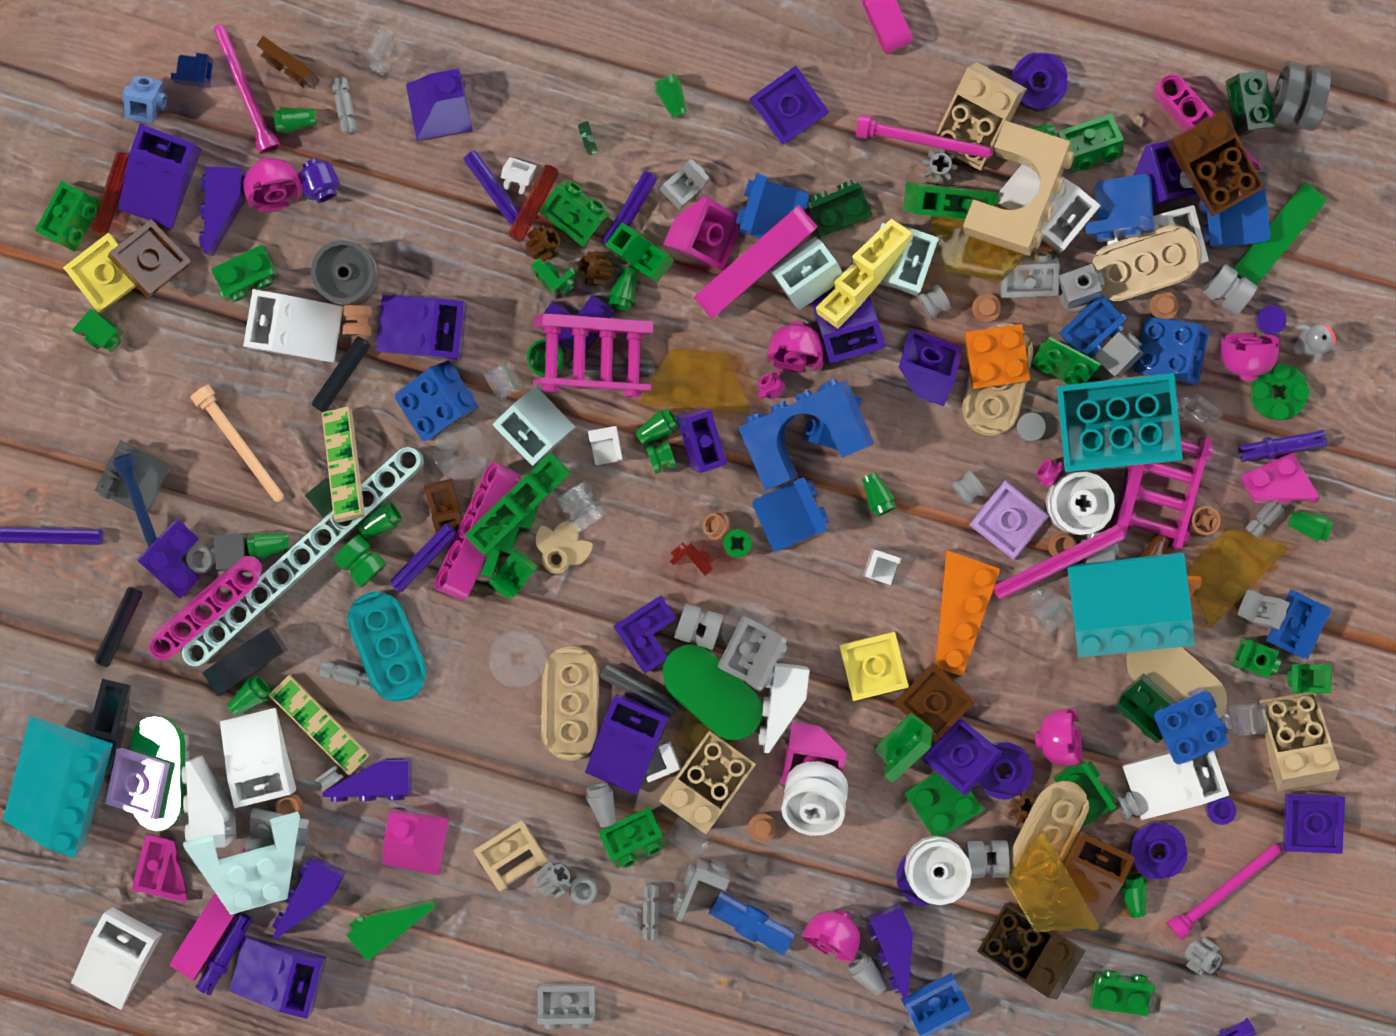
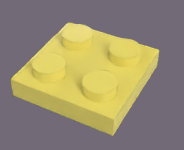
[63,233,136,314]
[839,631,909,701]

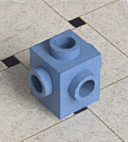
[122,76,167,124]

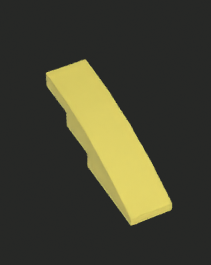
[816,219,913,328]

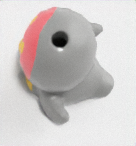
[1293,323,1336,363]

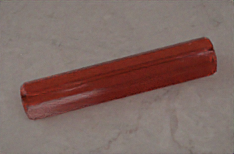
[92,152,129,235]
[509,164,559,242]

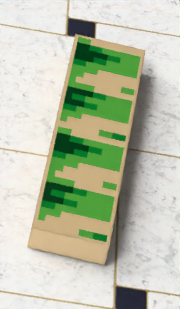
[322,406,365,523]
[269,674,370,776]

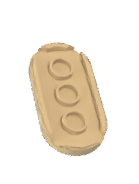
[1091,225,1202,301]
[962,323,1033,436]
[541,646,599,761]
[1126,647,1227,718]
[1009,781,1089,885]

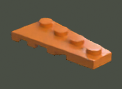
[935,550,1000,677]

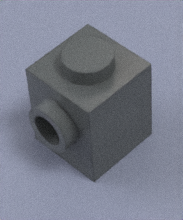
[210,533,250,573]

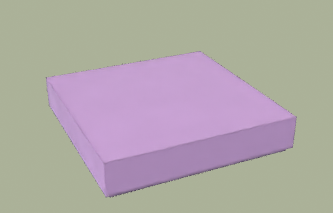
[969,480,1050,560]
[105,748,170,820]

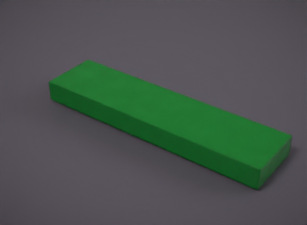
[1233,182,1327,285]

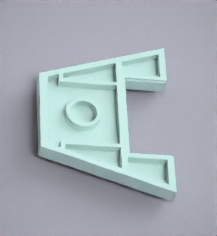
[183,812,300,915]

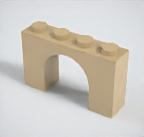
[963,121,1074,256]

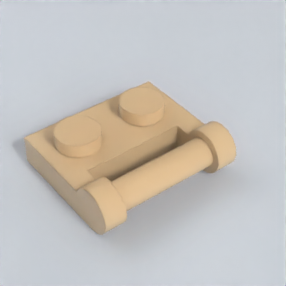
[473,819,549,893]

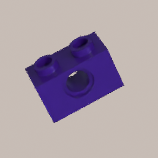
[676,407,727,473]

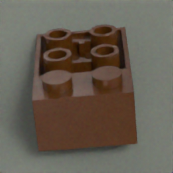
[1166,110,1265,216]
[1041,830,1135,931]

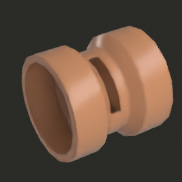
[342,305,372,337]
[1188,506,1221,535]

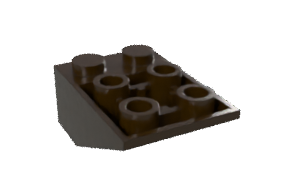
[977,903,1086,1000]

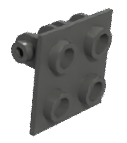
[94,440,171,511]

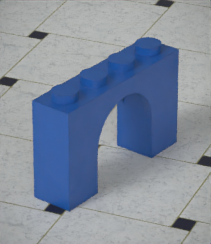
[738,378,874,491]

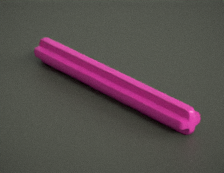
[994,525,1126,599]

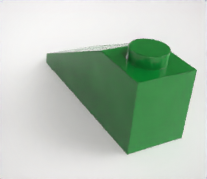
[903,182,998,219]
[346,899,438,962]

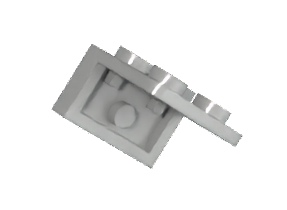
[717,616,787,691]
[673,858,730,922]

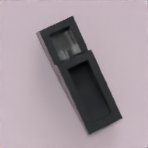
[202,627,288,696]
[87,679,131,770]

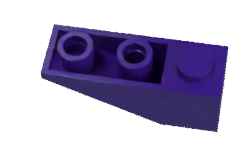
[199,166,246,256]
[322,758,412,802]
[272,856,346,939]
[866,903,913,1000]

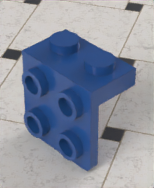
[736,173,809,239]
[1086,174,1154,242]
[1200,188,1270,249]
[395,360,479,441]
[752,477,830,551]
[1154,688,1229,765]

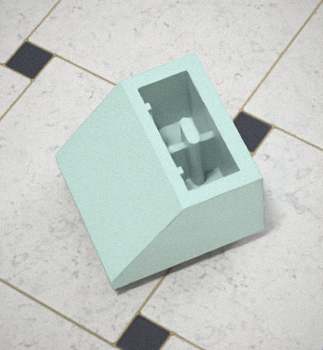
[879,223,939,296]
[769,236,843,311]
[492,386,575,467]

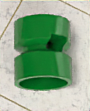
[527,339,566,378]
[332,534,387,588]

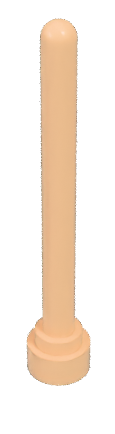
[190,384,284,502]

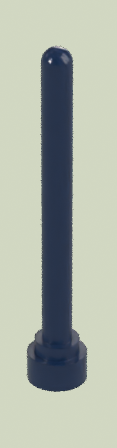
[111,453,163,584]

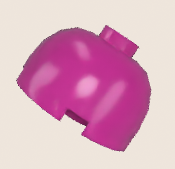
[243,158,303,212]
[767,321,825,373]
[1220,333,1280,381]
[1035,708,1082,766]
[801,909,860,963]

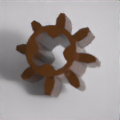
[525,225,560,262]
[578,251,614,286]
[1008,791,1038,826]

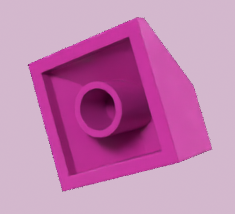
[663,197,741,271]
[781,722,846,785]
[382,808,449,875]

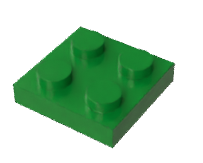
[904,772,983,837]

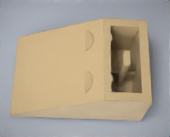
[935,62,1027,170]
[1259,693,1340,792]
[659,730,756,834]

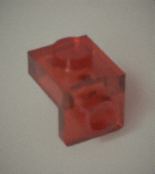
[670,542,714,576]

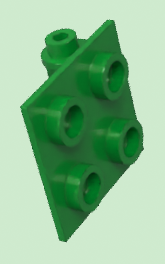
[1031,337,1101,385]

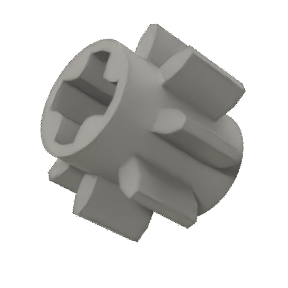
[921,149,958,184]
[535,861,571,899]
[1185,938,1221,976]

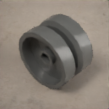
[1272,60,1331,131]
[311,240,380,306]

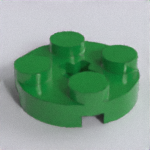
[1249,363,1310,421]

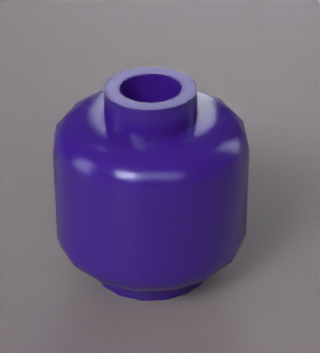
[298,158,340,203]

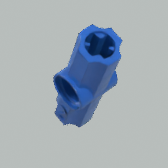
[709,891,795,955]

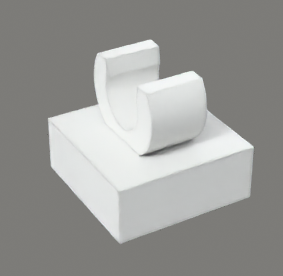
[501,157,536,194]

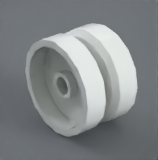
[1045,472,1115,535]
[781,761,848,836]
[904,836,972,905]

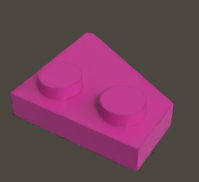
[1241,453,1319,503]
[131,833,187,902]

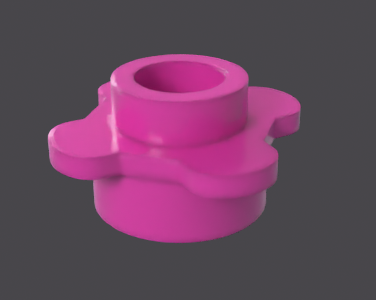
[757,370,785,399]
[1036,458,1064,487]

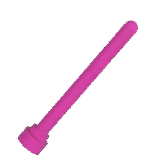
[214,24,281,154]
[856,114,993,158]
[1167,844,1282,941]

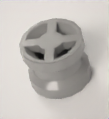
[917,284,951,320]
[951,470,986,506]

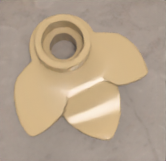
[536,519,593,574]

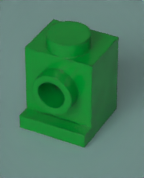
[72,308,124,353]
[1232,638,1281,678]

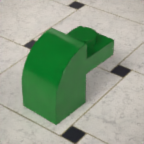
[605,223,674,283]

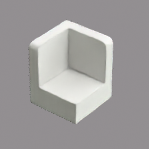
[588,426,623,465]
[863,549,901,585]
[646,741,681,782]

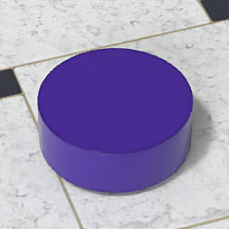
[1256,306,1286,335]
[1205,796,1236,825]

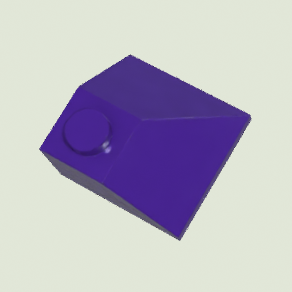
[406,68,473,141]
[1133,142,1197,207]
[899,328,963,406]

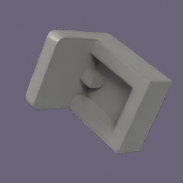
[659,159,710,210]
[1238,589,1290,629]

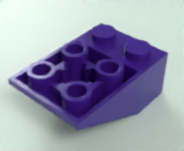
[118,124,202,229]
[811,272,886,365]
[376,295,467,361]
[585,694,670,795]
[229,936,327,1019]

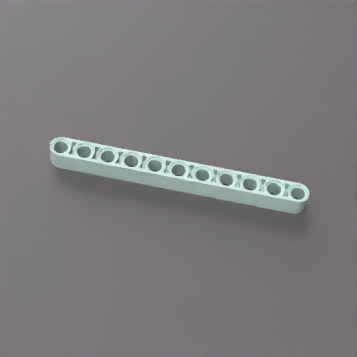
[182,447,424,666]

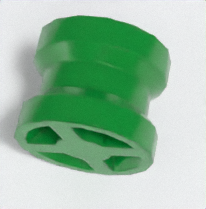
[646,441,677,474]
[723,529,752,558]

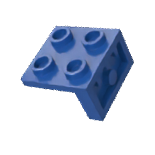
[1134,317,1210,386]

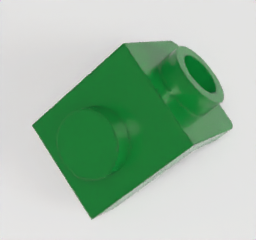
[489,549,538,600]
[1287,664,1332,694]

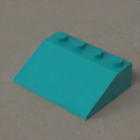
[1057,373,1183,472]
[1068,552,1195,658]
[3,716,113,858]

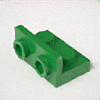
[1057,113,1124,173]
[35,180,101,252]
[539,180,610,247]
[211,244,278,302]
[531,258,577,299]
[874,713,933,783]
[1052,759,1117,826]
[598,807,668,868]
[1089,969,1155,1017]

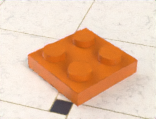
[964,324,1030,389]

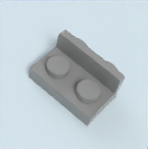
[999,251,1060,298]
[245,808,309,863]

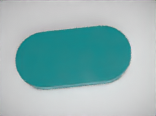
[347,591,427,702]

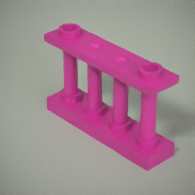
[533,313,653,397]
[1111,437,1214,549]

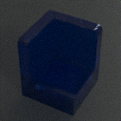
[170,53,214,88]

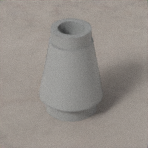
[585,782,616,827]
[847,953,888,995]

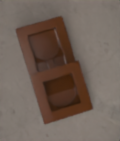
[424,478,463,533]

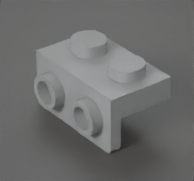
[537,984,595,1029]

